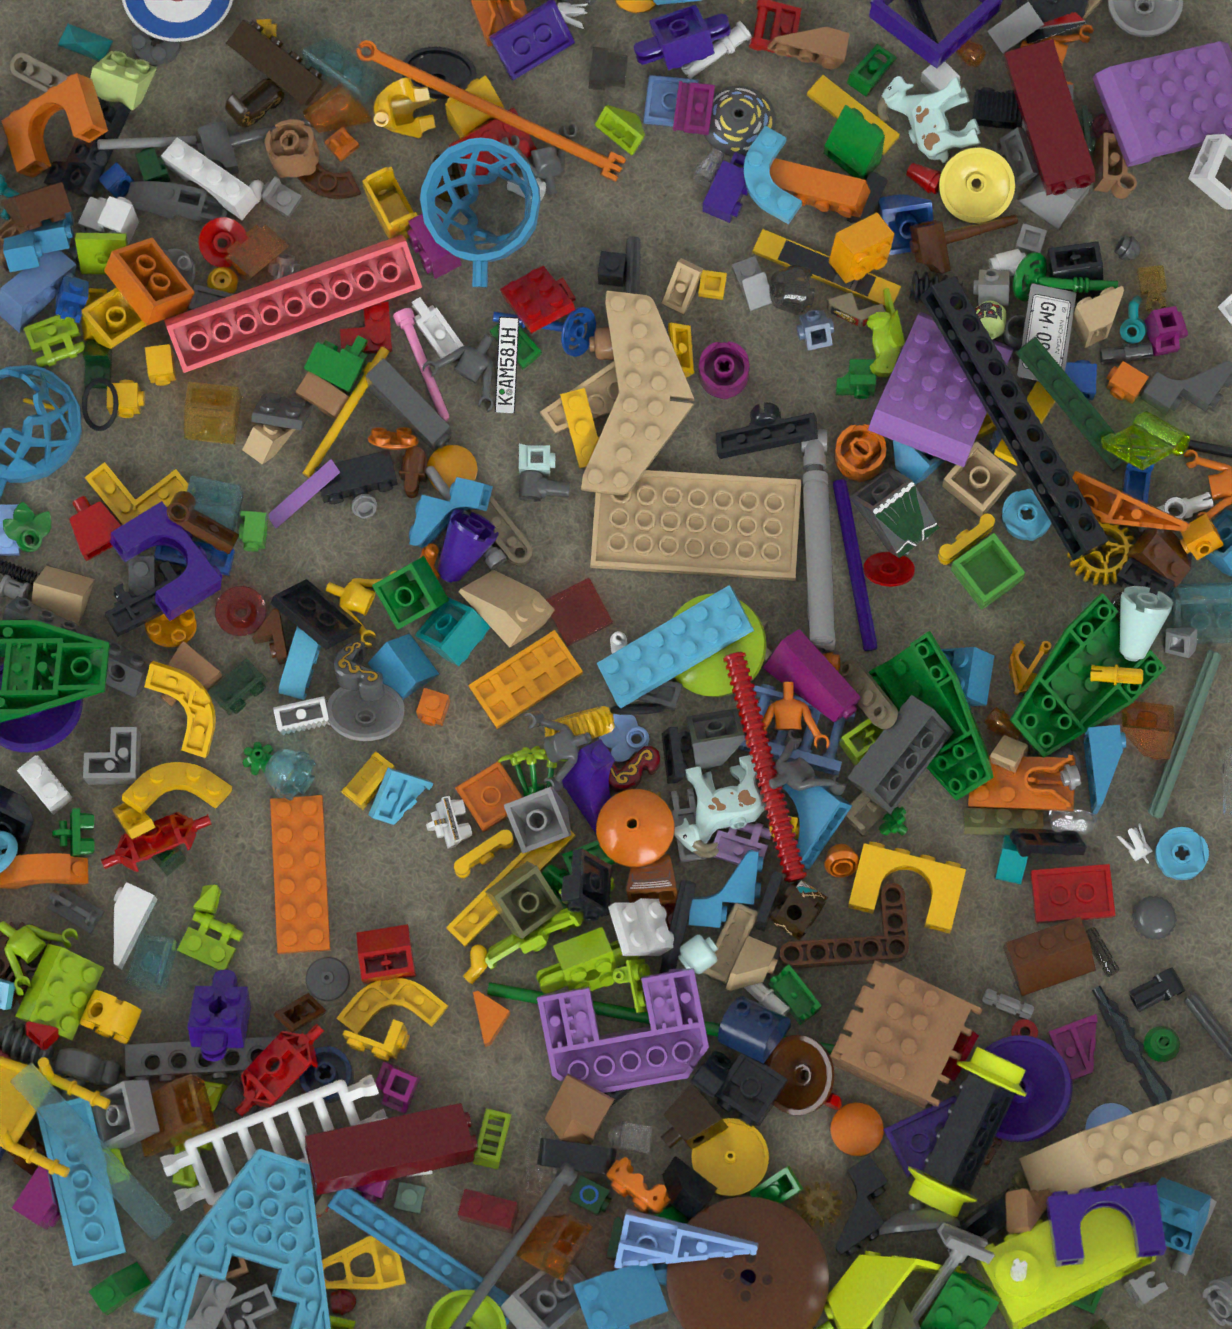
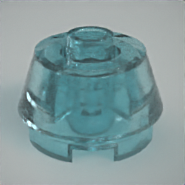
[264,748,316,800]

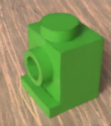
[239,511,269,552]

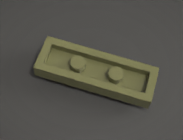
[963,808,1044,835]

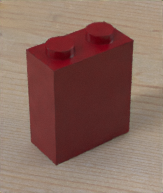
[457,1188,519,1234]

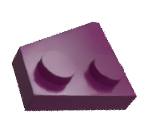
[1048,1014,1098,1081]

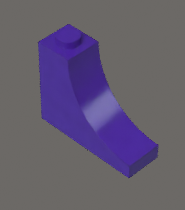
[562,739,615,835]

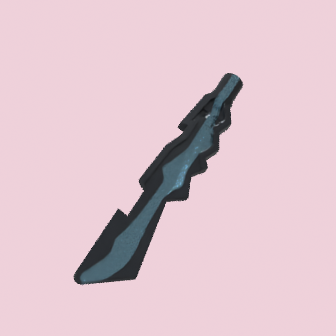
[1092,986,1172,1106]

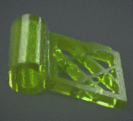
[1101,411,1190,470]

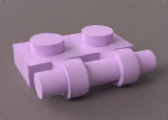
[714,822,771,865]

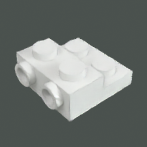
[608,899,674,956]

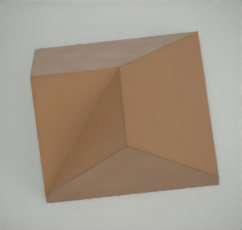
[545,1074,614,1145]

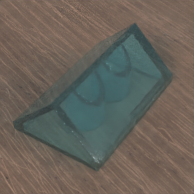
[302,37,387,108]

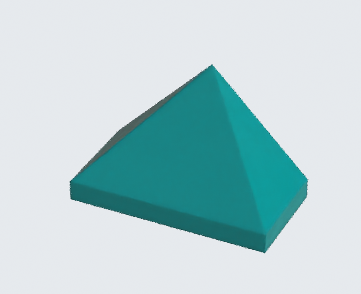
[58,24,113,61]

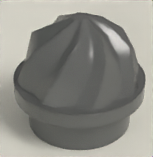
[1114,235,1140,260]

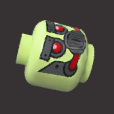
[975,301,1007,339]

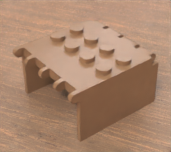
[830,960,983,1108]

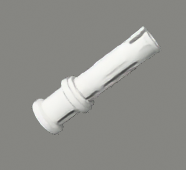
[681,21,752,79]

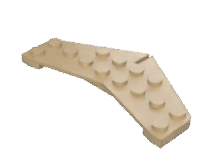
[581,291,694,495]

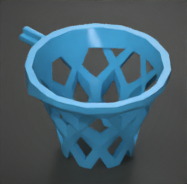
[420,138,541,288]
[0,365,82,499]

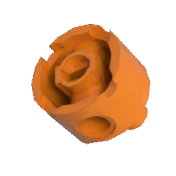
[834,424,887,482]

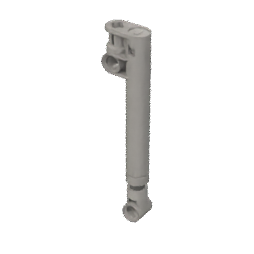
[801,429,835,654]

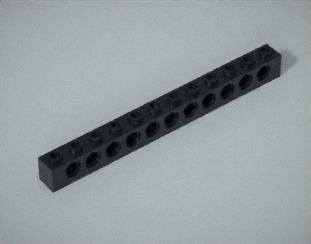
[920,276,1109,561]

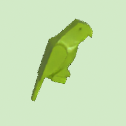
[866,288,905,377]

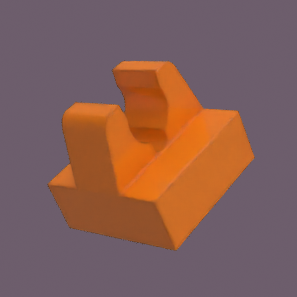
[324,127,360,162]

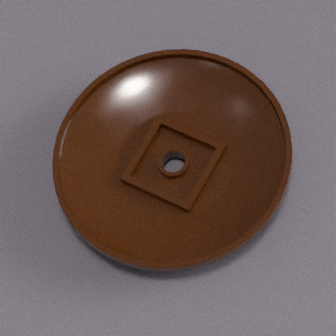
[667,1197,829,1329]

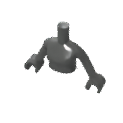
[501,124,577,195]
[422,335,494,412]
[525,711,592,792]
[769,730,847,796]

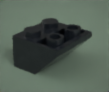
[1046,241,1104,303]

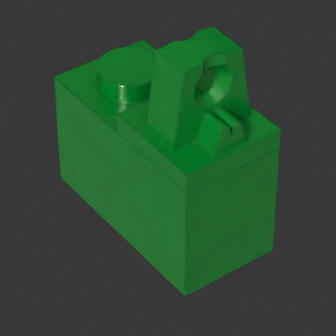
[303,335,368,393]

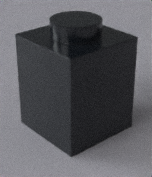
[598,251,626,287]

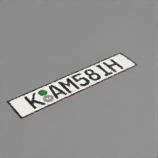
[495,317,519,413]

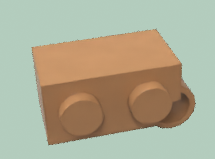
[1093,133,1137,199]

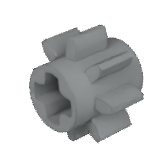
[268,253,300,280]

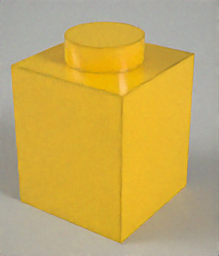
[145,344,176,386]

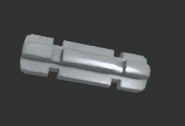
[982,989,1034,1020]

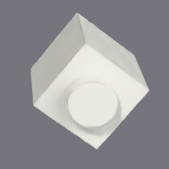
[921,62,961,93]

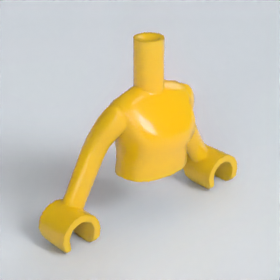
[326,571,396,648]

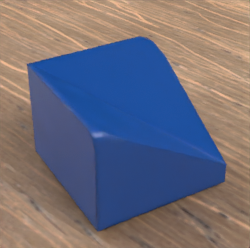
[99,162,135,199]

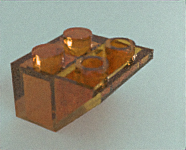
[515,1214,593,1281]

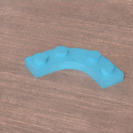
[744,126,802,225]

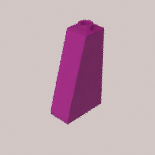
[763,629,861,722]

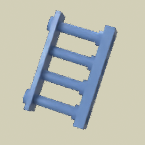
[738,684,855,776]

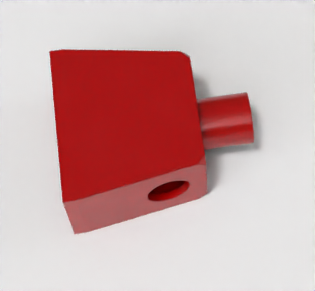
[69,496,121,561]

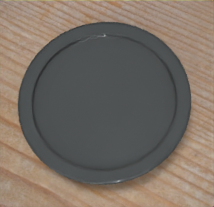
[305,957,350,1001]

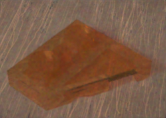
[303,83,372,133]

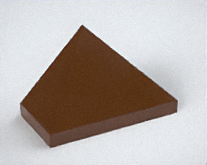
[274,993,327,1033]

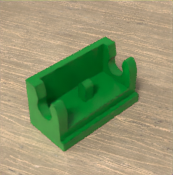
[768,964,822,1025]

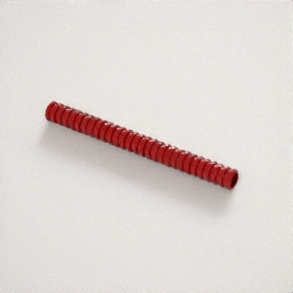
[723,652,807,883]

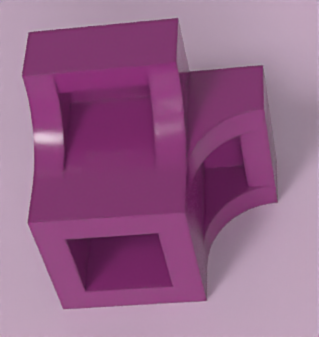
[1144,306,1188,356]
[375,1061,422,1114]

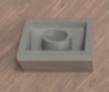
[504,786,571,854]

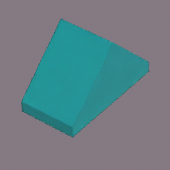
[995,835,1028,885]

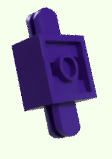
[634,4,731,70]
[188,969,251,1062]

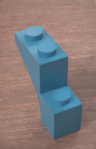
[3,212,74,272]
[409,477,493,548]
[689,849,763,928]

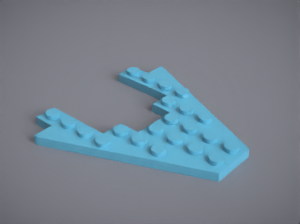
[133,1149,331,1329]

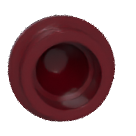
[331,1289,356,1316]

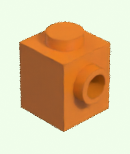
[1106,361,1149,404]
[416,688,450,726]

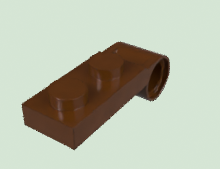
[167,491,239,554]

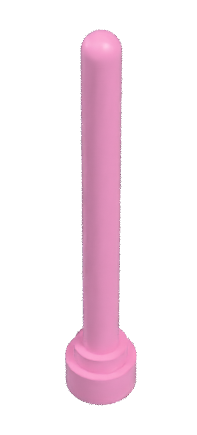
[393,308,449,421]

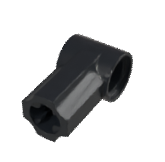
[1128,967,1186,1012]

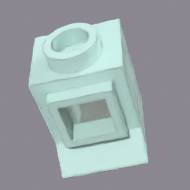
[519,443,555,476]

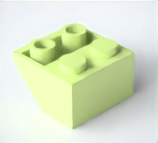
[90,51,157,110]

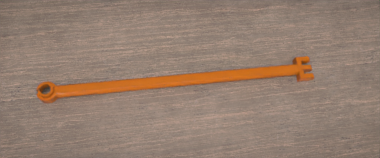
[356,40,626,182]

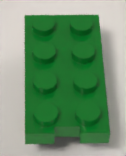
[920,1270,1001,1329]

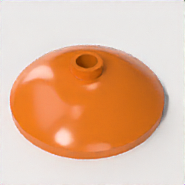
[596,789,675,867]

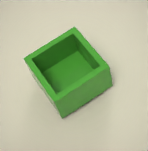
[951,533,1025,610]

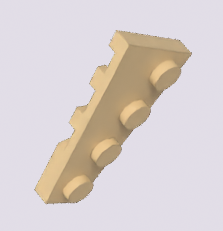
[540,361,619,434]

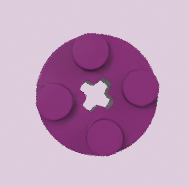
[699,341,750,400]

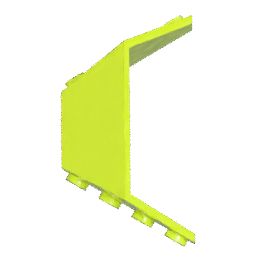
[824,1251,966,1329]

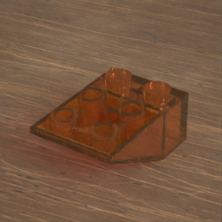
[140,1074,216,1158]

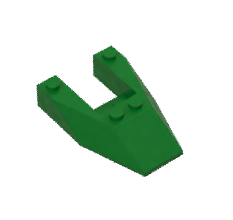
[0,620,110,722]

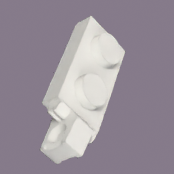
[412,297,464,359]

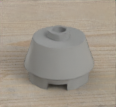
[1203,1275,1232,1326]

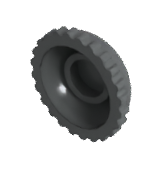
[1132,896,1177,940]

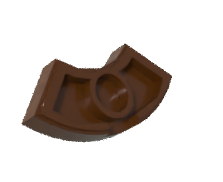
[297,163,361,199]

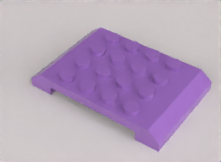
[1092,41,1232,167]
[868,312,1014,467]

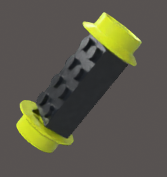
[908,1047,1027,1217]

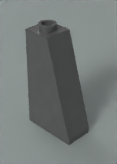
[366,358,452,451]

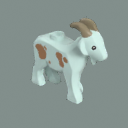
[877,76,981,163]
[674,755,766,858]

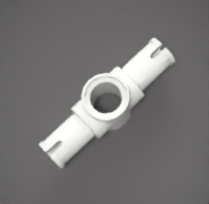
[1138,492,1214,532]

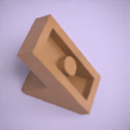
[1006,1189,1052,1234]

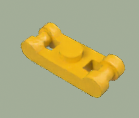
[938,514,995,565]
[454,830,514,878]

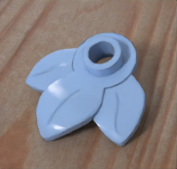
[598,714,649,762]

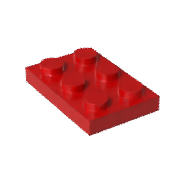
[449,107,537,187]
[500,265,576,333]
[1030,864,1116,924]

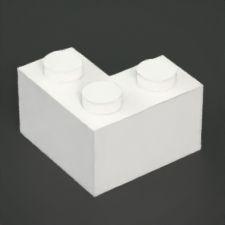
[78,196,139,245]

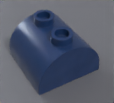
[718,996,791,1063]

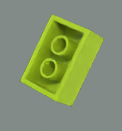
[15,944,104,1041]

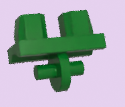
[52,808,95,857]

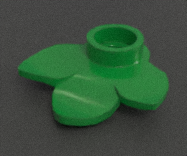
[3,502,51,553]

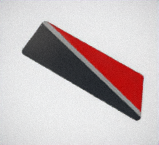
[1026,12,1087,44]

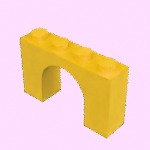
[848,842,966,934]

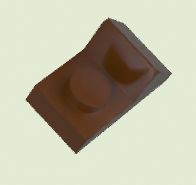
[252,608,288,665]

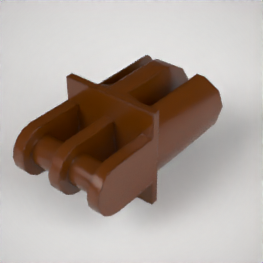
[399,446,427,498]

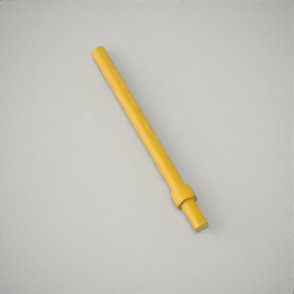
[302,347,389,478]

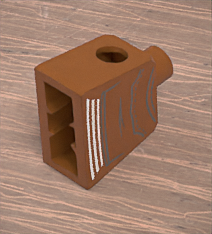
[626,854,678,904]

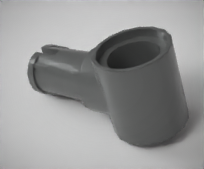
[519,471,570,502]

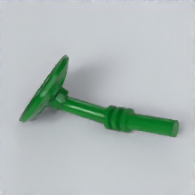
[1013,252,1118,302]

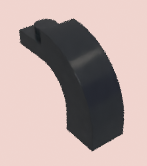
[946,1189,1010,1264]

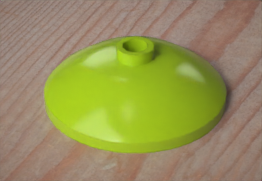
[426,1290,507,1329]

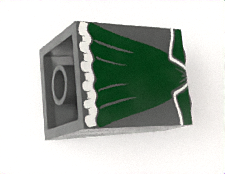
[850,468,940,558]

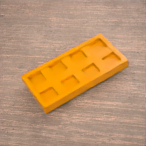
[468,630,583,729]

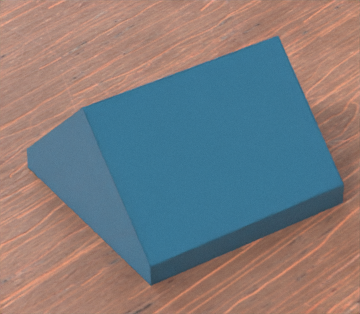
[368,634,439,700]

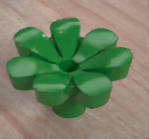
[242,742,276,775]
[879,806,908,836]

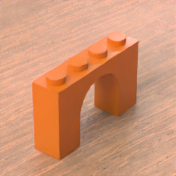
[1,73,108,178]

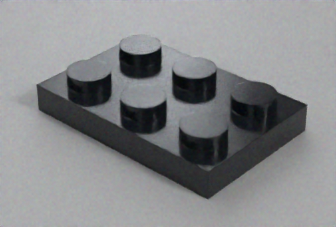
[271,579,362,650]

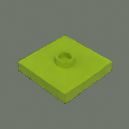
[75,233,128,275]

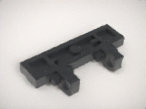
[105,561,182,637]

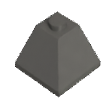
[686,708,745,769]

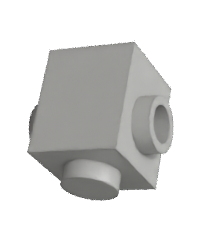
[973,269,1010,306]

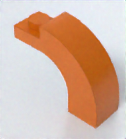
[0,853,89,889]

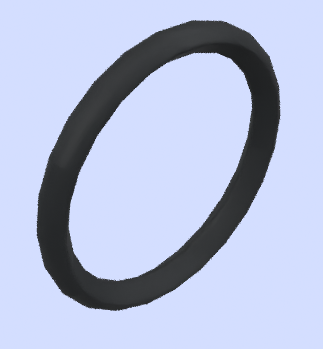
[82,377,119,431]
[610,703,665,715]

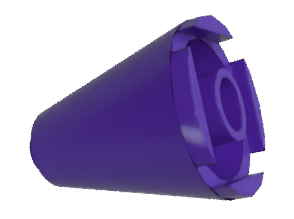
[437,509,499,583]

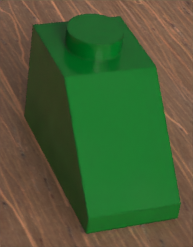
[88,1262,152,1315]

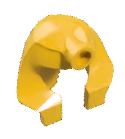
[373,78,438,138]

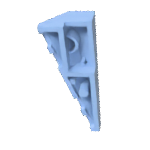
[614,1209,758,1268]

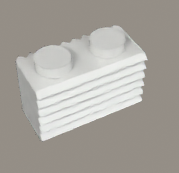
[273,696,330,735]
[17,755,72,815]

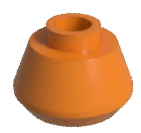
[824,844,860,878]

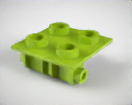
[613,959,651,1013]

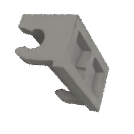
[987,2,1044,53]
[1123,1272,1169,1308]

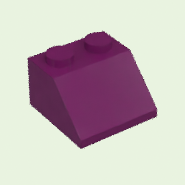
[12,1166,61,1230]

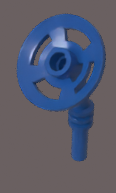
[492,307,596,357]

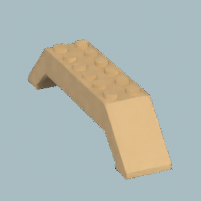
[1019,1079,1232,1194]

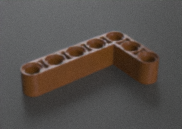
[779,883,909,969]

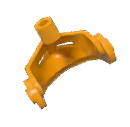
[1009,640,1051,696]

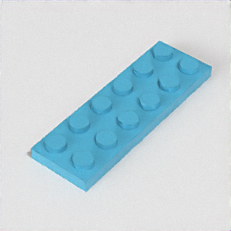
[597,585,754,708]
[37,1098,127,1266]

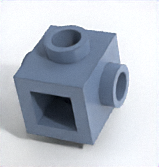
[796,310,834,351]

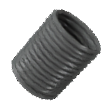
[1003,314,1026,350]
[220,1080,261,1118]

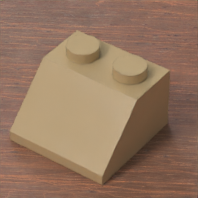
[942,441,1016,517]

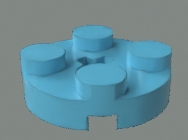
[1002,489,1051,541]
[1155,827,1209,880]

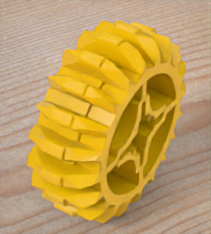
[1067,522,1134,586]
[544,706,615,739]

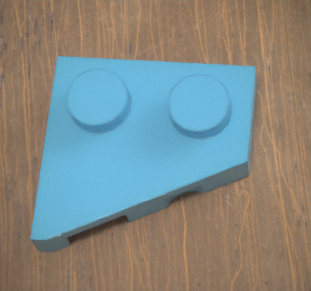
[368,767,434,825]

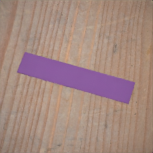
[269,459,340,529]

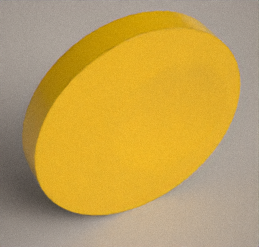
[691,1118,769,1197]

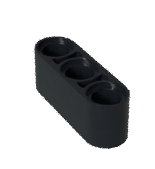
[537,1138,617,1175]

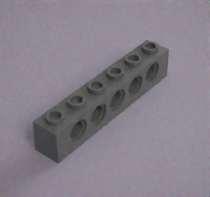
[2,596,152,698]
[125,1036,280,1082]

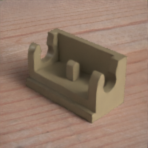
[844,792,887,837]

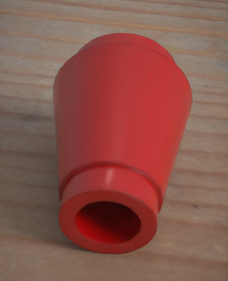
[906,163,941,194]

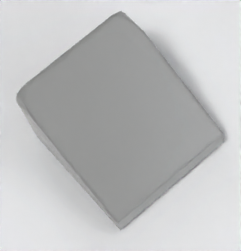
[1165,627,1197,658]

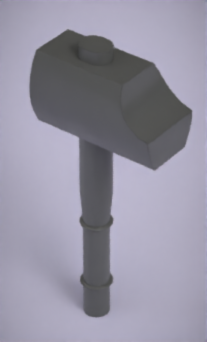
[196,117,311,175]

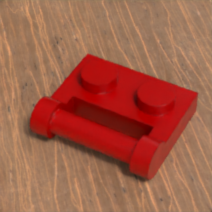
[749,0,802,57]

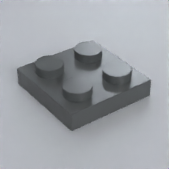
[251,393,312,430]

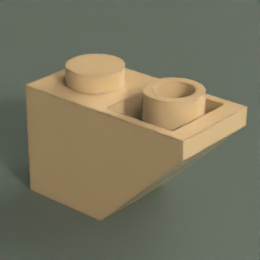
[242,423,296,464]

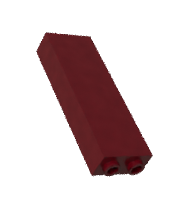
[1004,39,1095,196]
[305,1103,478,1195]

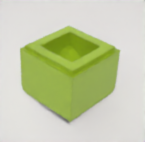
[193,885,222,915]

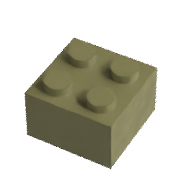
[485,861,564,939]

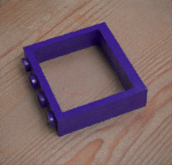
[869,0,1003,69]

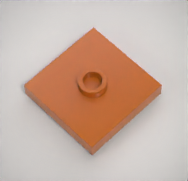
[455,761,523,832]

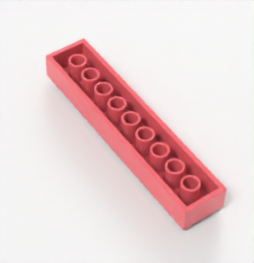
[164,235,422,373]

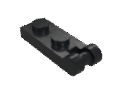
[1010,828,1087,857]

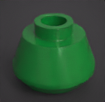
[1144,1026,1180,1062]

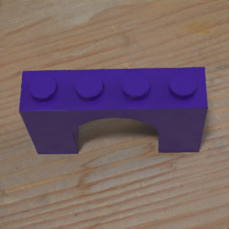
[110,501,222,621]
[1046,1182,1166,1267]

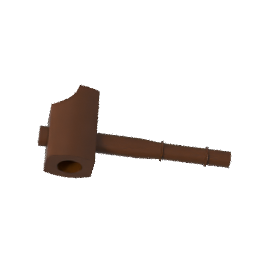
[910,214,1018,274]

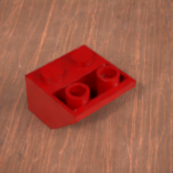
[356,924,416,985]

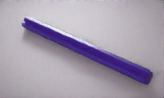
[833,479,877,651]

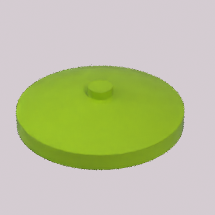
[672,593,766,697]

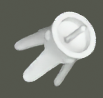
[557,2,588,29]
[1117,823,1152,864]

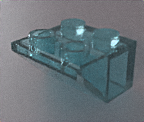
[187,476,244,532]

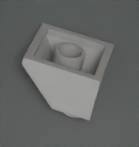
[1018,174,1090,230]

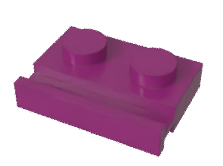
[673,81,715,135]

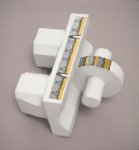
[426,796,472,849]

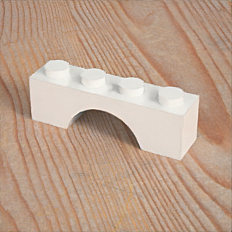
[161,137,258,220]

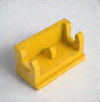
[341,751,396,810]

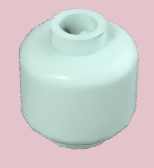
[678,935,718,974]

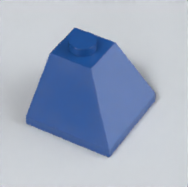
[878,194,934,255]

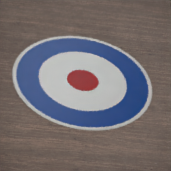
[122,0,233,42]

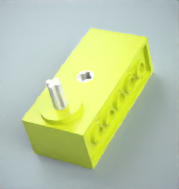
[977,1183,1157,1329]

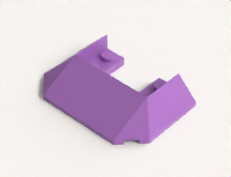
[537,968,709,1093]

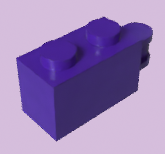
[702,152,749,223]

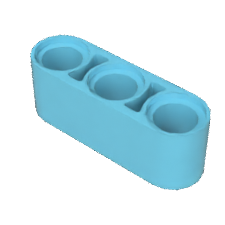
[279,626,321,700]

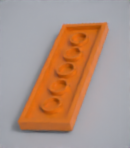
[270,795,331,954]

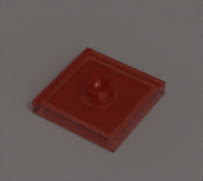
[545,578,613,647]

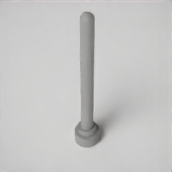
[426,466,507,570]

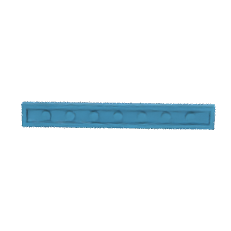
[328,1188,510,1325]

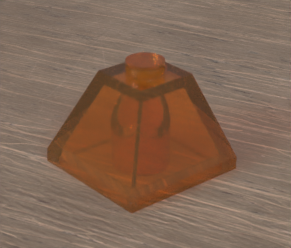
[1121,701,1175,760]

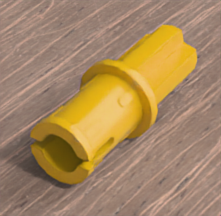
[1090,664,1143,685]

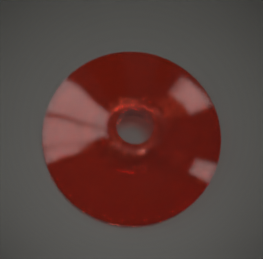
[215,586,266,636]

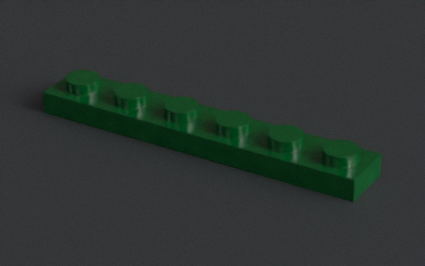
[1015,336,1130,470]

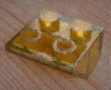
[184,382,242,444]

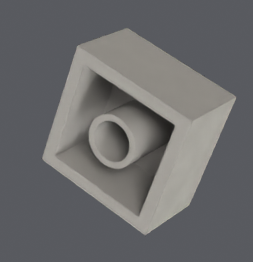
[92,1080,160,1149]

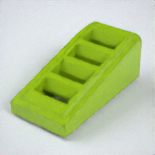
[473,1108,512,1169]

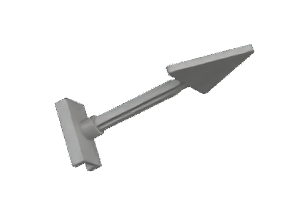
[891,1222,995,1329]

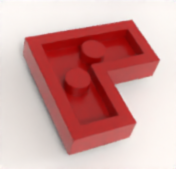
[340,301,392,354]

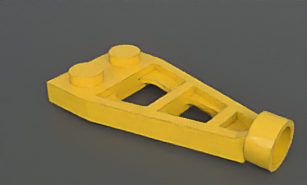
[322,1236,406,1290]

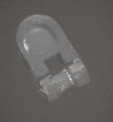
[1048,809,1098,834]

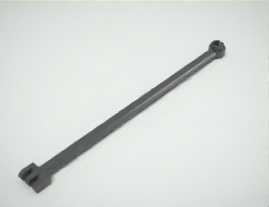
[449,1162,578,1329]

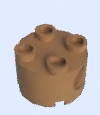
[265,119,320,178]

